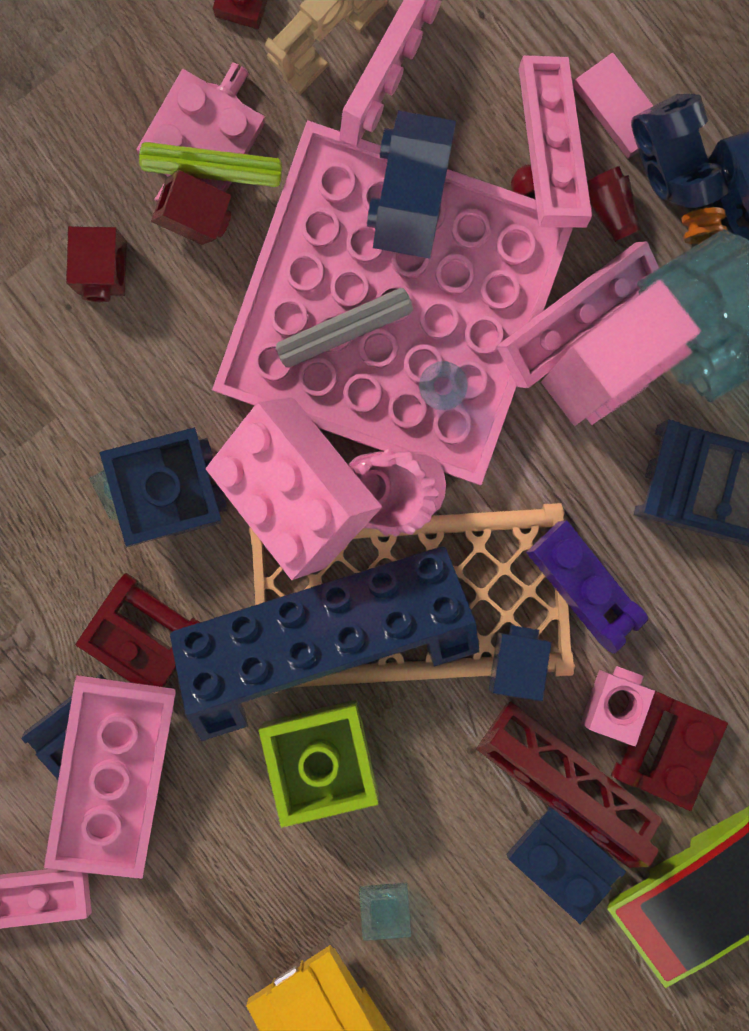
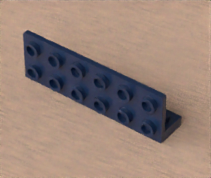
[170,546,480,741]

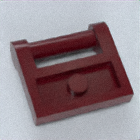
[75,573,200,687]
[610,689,728,811]

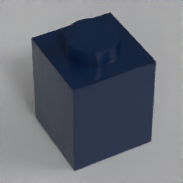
[489,625,551,701]

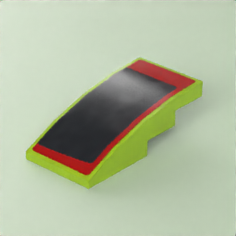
[607,806,749,988]

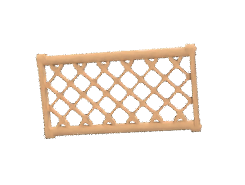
[248,503,575,693]

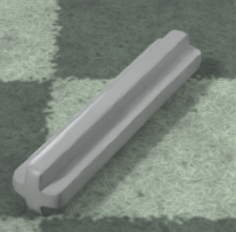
[276,288,413,367]

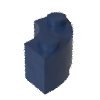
[367,110,456,259]

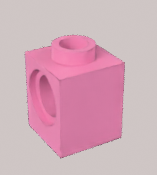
[580,666,655,747]

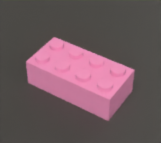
[541,279,701,426]

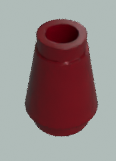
[587,166,641,242]

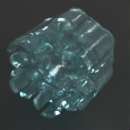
[637,229,749,403]

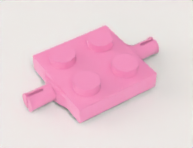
[136,63,265,202]

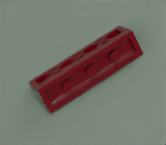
[476,701,663,868]

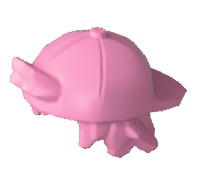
[348,449,446,536]

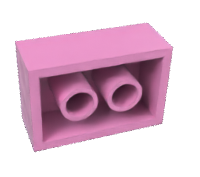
[205,398,382,580]

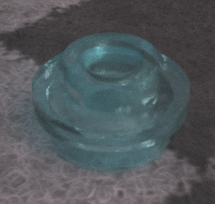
[419,361,468,410]

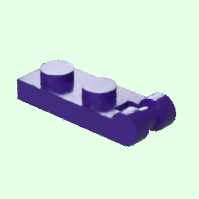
[526,520,648,654]

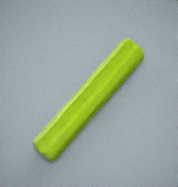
[139,142,282,187]

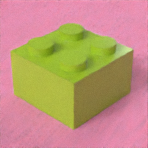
[258,700,379,828]

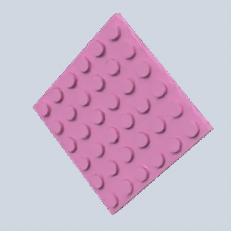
[212,120,573,486]

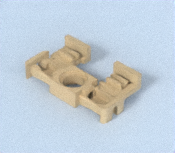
[265,0,388,95]

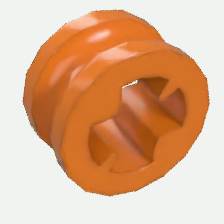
[681,207,728,244]

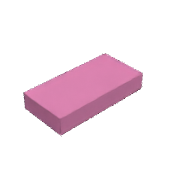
[573,52,653,159]

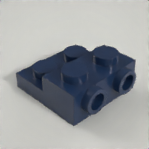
[99,427,227,547]

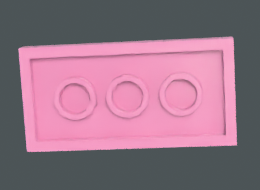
[44,675,176,879]

